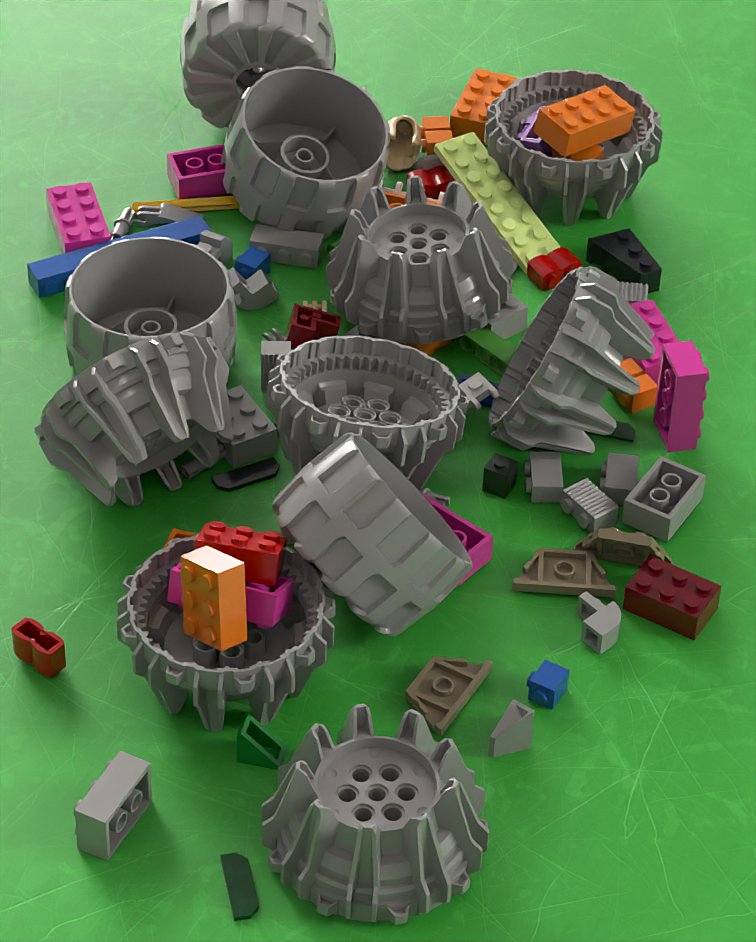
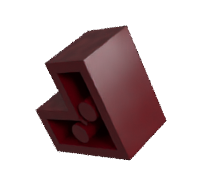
[285,303,341,350]

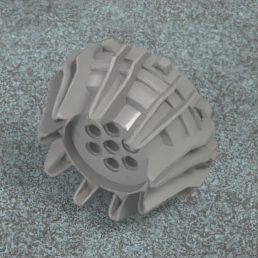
[484,69,663,226]
[326,175,514,345]
[489,266,655,455]
[35,332,234,507]
[265,336,468,491]
[117,534,335,732]
[262,703,490,925]

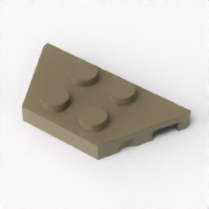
[573,527,674,567]
[512,548,616,598]
[405,656,493,736]

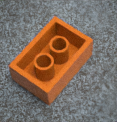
[180,546,247,651]

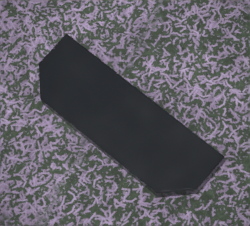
[211,457,279,492]

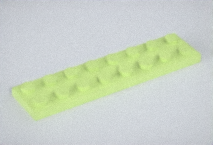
[434,132,560,276]

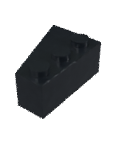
[586,228,662,293]

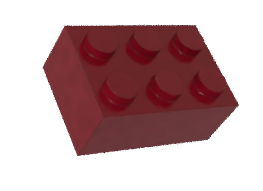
[623,555,722,640]

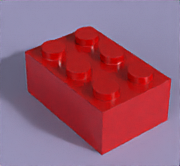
[194,521,287,586]

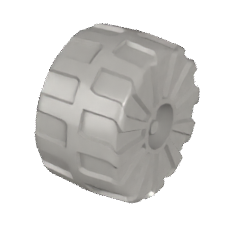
[180,0,336,128]
[221,66,390,239]
[64,237,237,377]
[272,432,473,637]

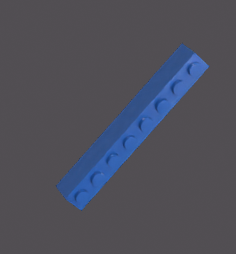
[27,215,212,298]

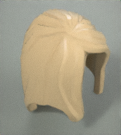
[386,115,421,172]

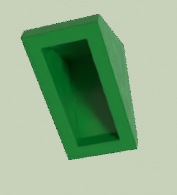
[237,713,287,770]

